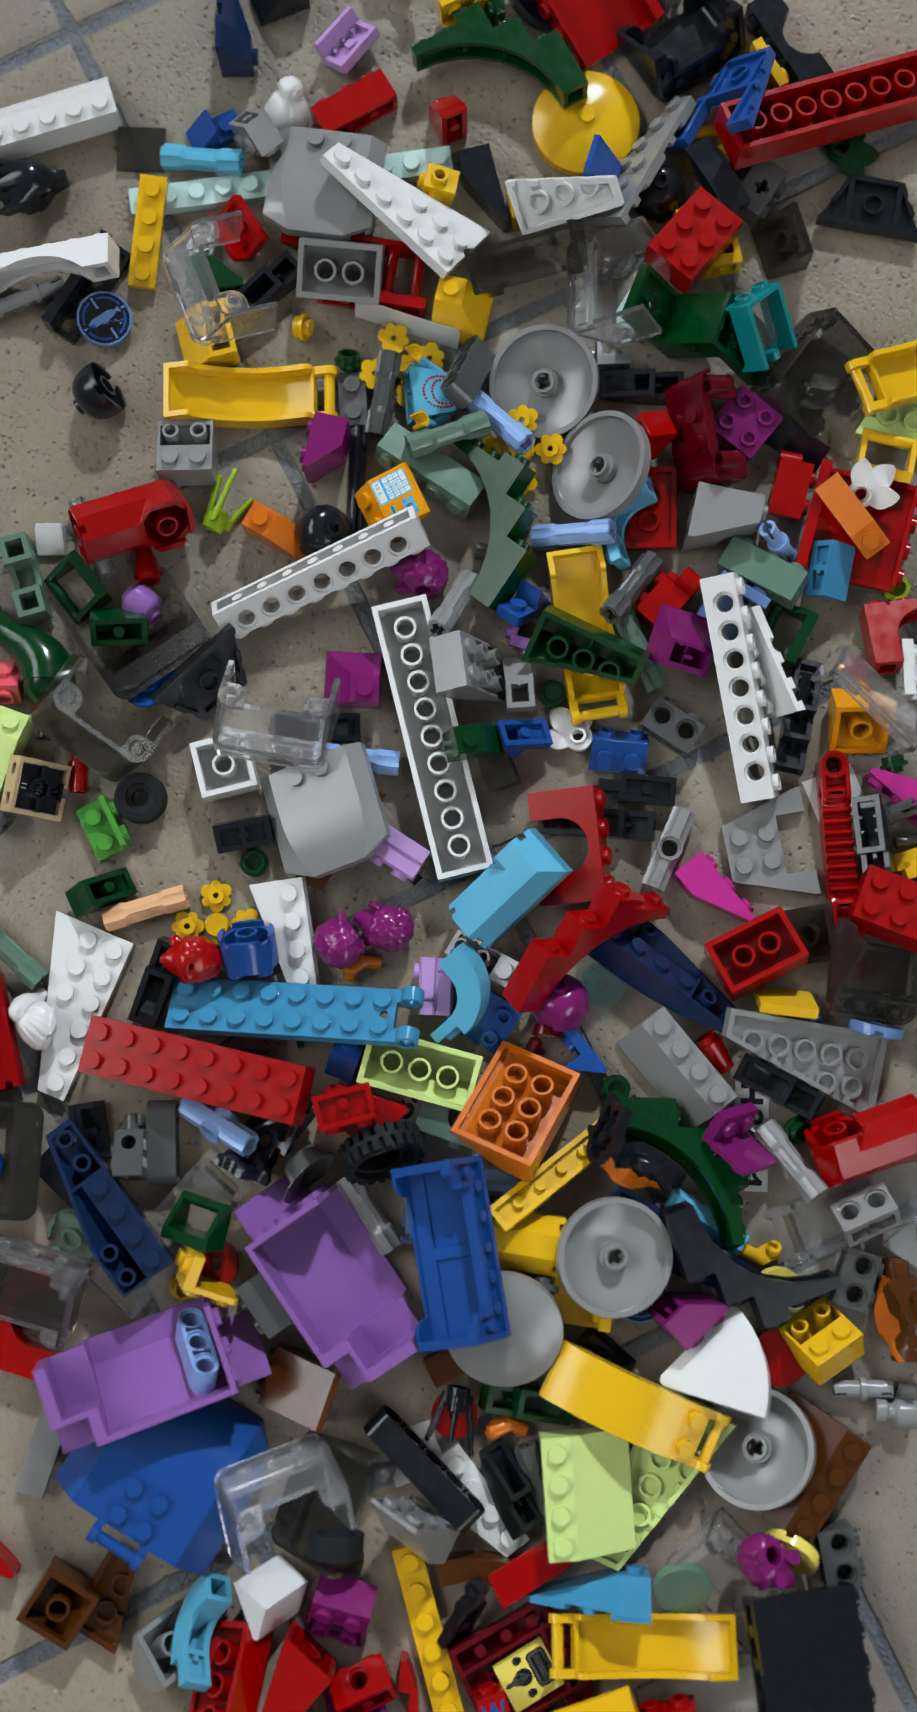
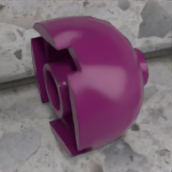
[533,974,589,1032]

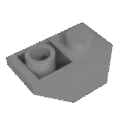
[502,657,535,714]

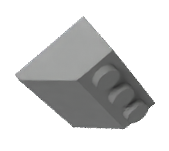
[296,237,385,305]

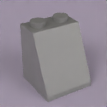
[681,481,768,552]

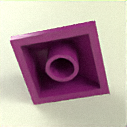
[324,651,382,709]

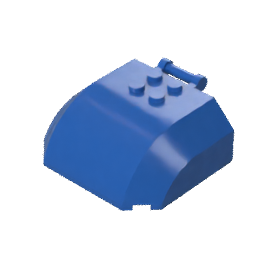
[54,1397,272,1575]

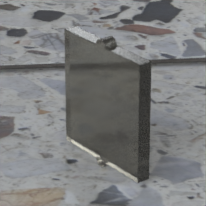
[115,126,166,173]

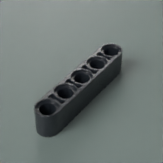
[363,1405,485,1534]

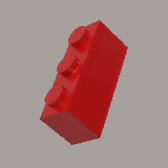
[310,68,398,133]

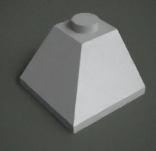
[133,1599,182,1693]

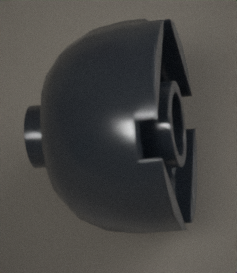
[634,164,685,223]
[72,362,126,420]
[294,504,352,556]

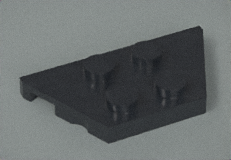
[815,173,917,243]
[150,623,248,720]

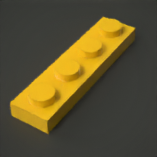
[128,173,169,291]

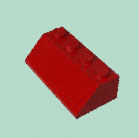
[188,1620,274,1712]

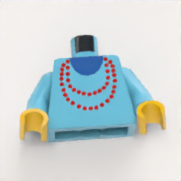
[402,343,457,432]

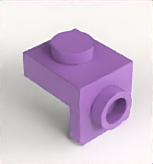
[505,623,530,655]

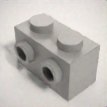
[228,108,284,158]

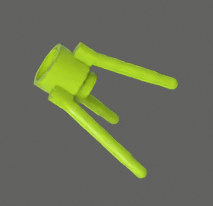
[201,468,254,535]

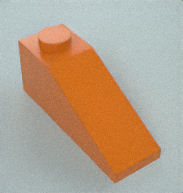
[814,472,891,560]
[241,500,306,561]

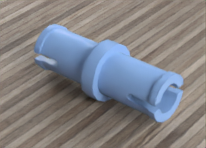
[759,520,798,563]

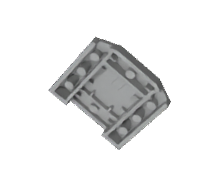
[262,125,387,241]
[261,742,391,879]

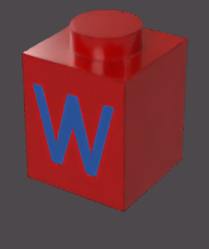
[472,1681,511,1712]

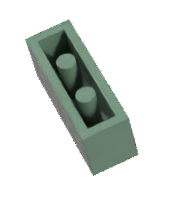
[717,535,808,610]

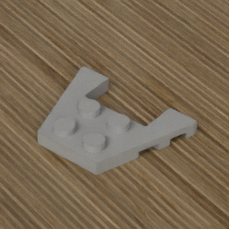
[720,786,821,895]

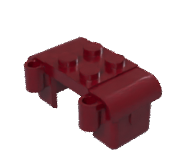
[665,368,748,495]

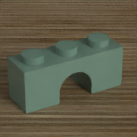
[0,531,54,625]
[415,1101,487,1160]

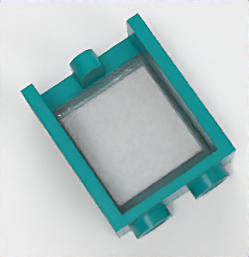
[725,280,798,372]

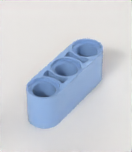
[175,1307,219,1394]

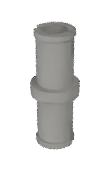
[832,1377,894,1401]

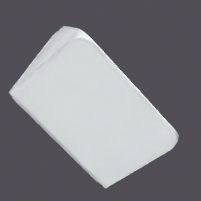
[34,523,66,556]

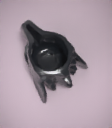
[0,158,70,216]

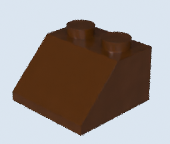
[16,1555,100,1651]

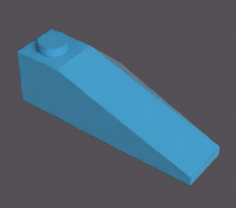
[528,1563,651,1625]

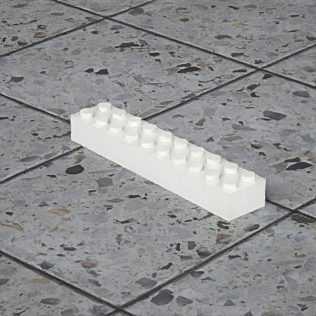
[371,594,493,883]

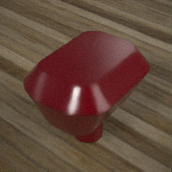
[525,1036,545,1055]

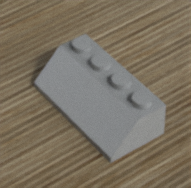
[616,1006,737,1128]

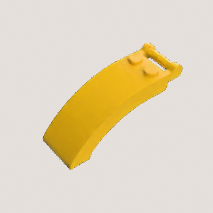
[844,340,917,417]
[163,360,338,429]
[546,545,628,726]
[539,1340,732,1474]
[548,1611,738,1681]

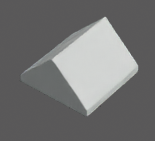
[234,1555,308,1641]

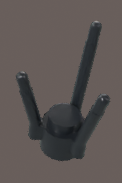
[425,1384,474,1457]

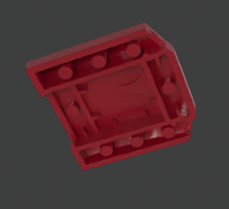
[446,1601,592,1712]

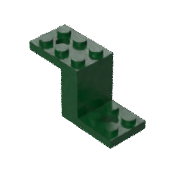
[621,264,769,386]

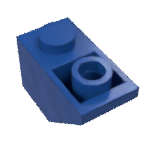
[324,1043,366,1083]

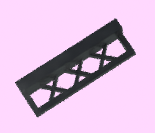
[41,229,131,345]

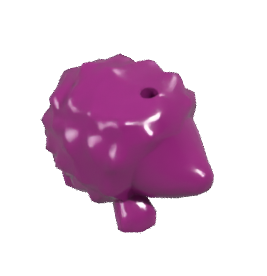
[390,549,449,601]
[353,901,414,952]
[312,910,367,969]
[736,1532,800,1591]

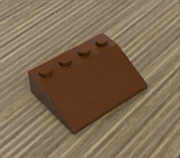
[756,1389,872,1544]

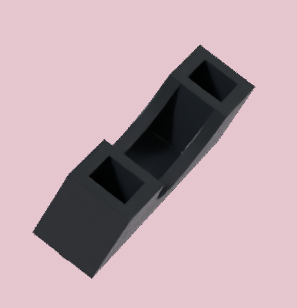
[744,0,834,85]

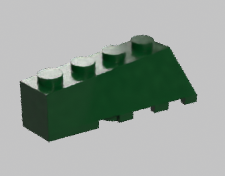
[521,604,651,685]

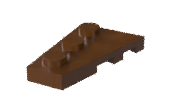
[79,1551,136,1655]

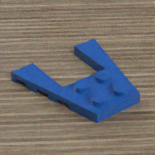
[666,46,776,152]

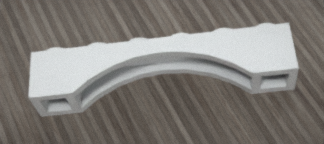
[0,232,119,294]

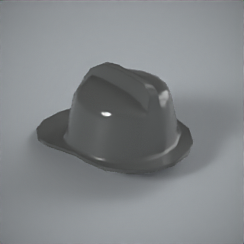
[283,1145,336,1203]

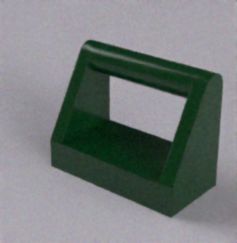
[44,549,113,625]
[766,602,819,670]
[160,1190,232,1253]

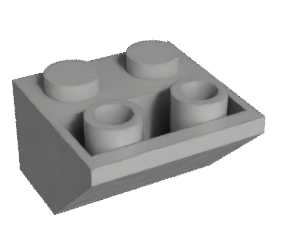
[156,419,218,486]

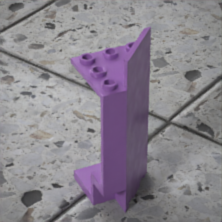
[233,1175,420,1390]
[32,1296,272,1454]

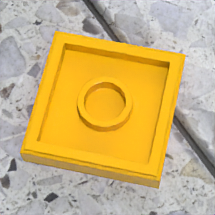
[752,986,819,1019]

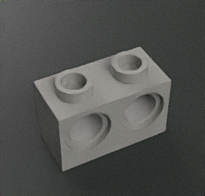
[830,1182,903,1247]

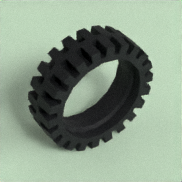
[337,1120,427,1185]

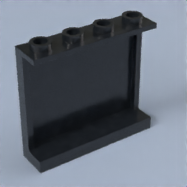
[742,1580,876,1712]

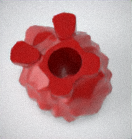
[159,934,223,985]

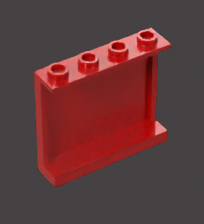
[536,0,665,71]
[796,459,917,594]

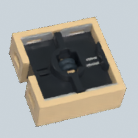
[0,754,72,822]

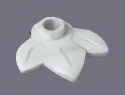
[849,458,900,510]
[549,705,593,752]

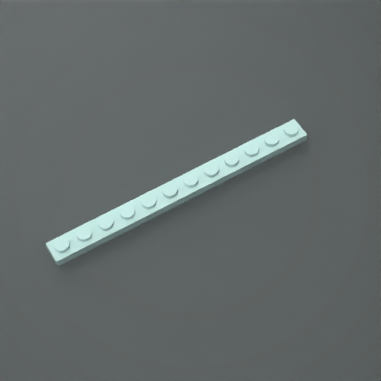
[128,146,453,219]

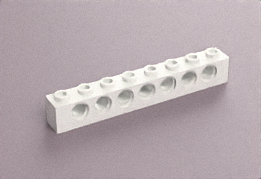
[211,506,430,639]
[699,572,782,803]

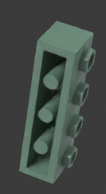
[374,422,485,519]

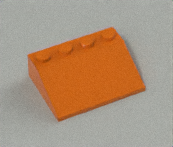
[450,1040,581,1183]

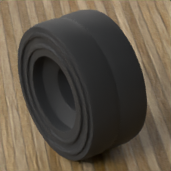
[114,772,168,824]

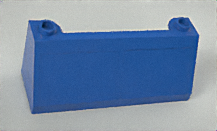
[391,1155,511,1352]

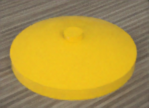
[532,71,640,177]

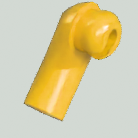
[738,1240,782,1266]

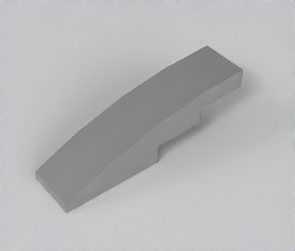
[15,1406,62,1501]

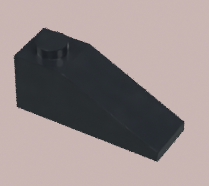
[453,143,509,233]

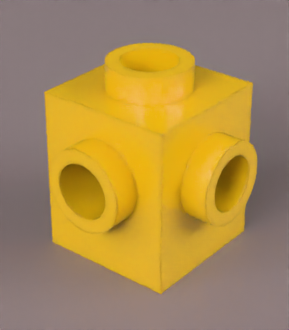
[416,162,460,208]

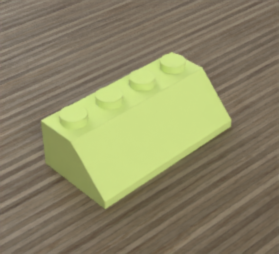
[356,1039,483,1111]

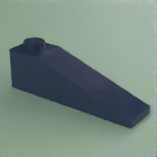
[215,0,259,77]

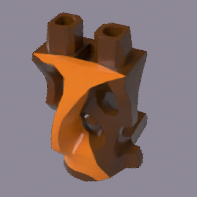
[873,1256,917,1362]

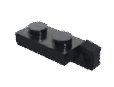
[597,772,677,807]
[437,1575,490,1649]

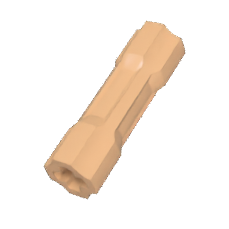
[101,884,190,932]

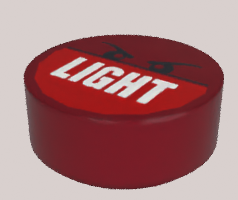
[532,1023,561,1039]

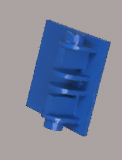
[460,990,523,1054]

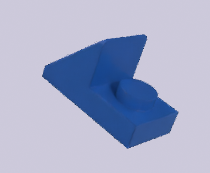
[186,109,237,149]
[496,578,551,628]
[495,718,553,759]
[561,1028,608,1073]

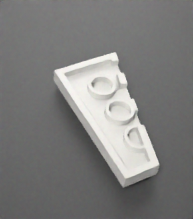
[505,175,625,237]
[747,605,805,720]
[249,877,321,985]
[439,1441,530,1558]

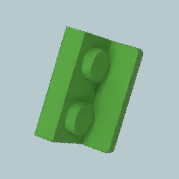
[75,795,132,862]

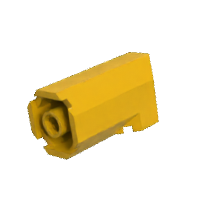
[490,1203,566,1277]

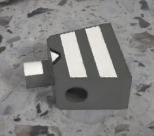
[112,1113,148,1181]

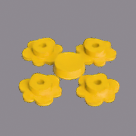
[359,323,445,407]
[483,404,567,495]
[171,880,261,971]

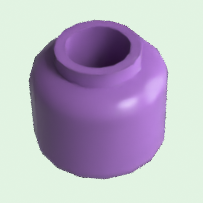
[121,584,163,625]

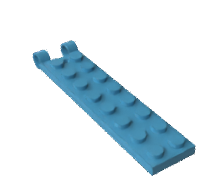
[164,976,425,1049]

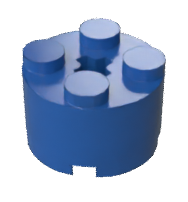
[217,919,279,980]

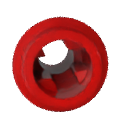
[134,546,162,587]
[695,1030,734,1074]

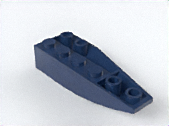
[587,921,737,1032]
[46,1118,175,1298]

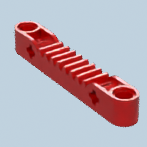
[815,750,863,949]

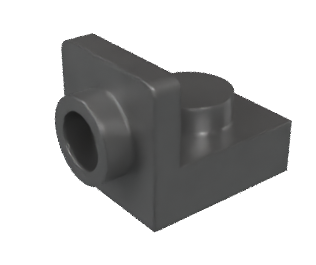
[591,339,631,375]

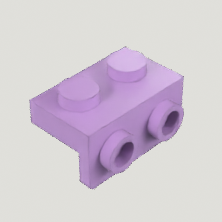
[314,6,380,75]

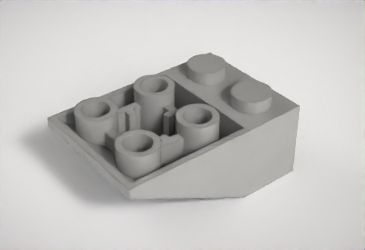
[429,630,505,702]
[370,1495,460,1564]

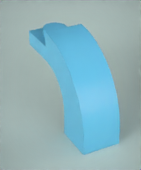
[602,475,658,572]
[430,940,490,1044]
[171,1571,233,1692]

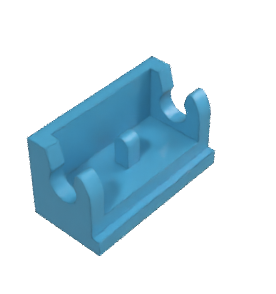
[804,539,856,602]

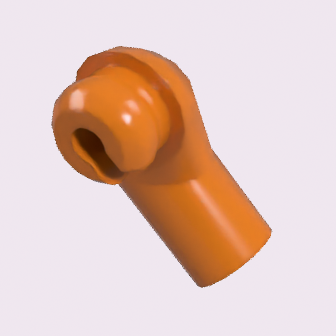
[342,954,383,981]
[485,1415,529,1441]

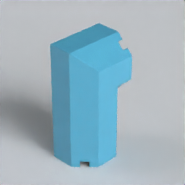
[449,828,573,949]

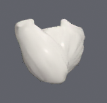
[265,75,310,131]
[8,987,57,1051]

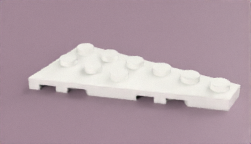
[319,142,491,279]
[38,911,135,1101]

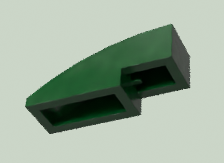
[478,1383,572,1426]

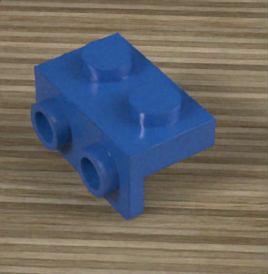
[589,727,649,774]

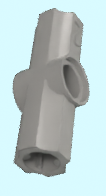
[641,805,696,893]

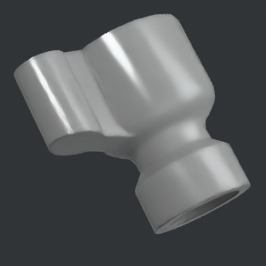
[872,1383,917,1430]

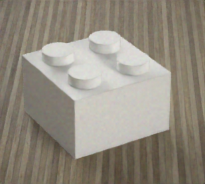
[189,730,261,802]

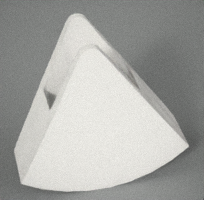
[660,1306,771,1421]

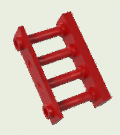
[317,234,427,319]

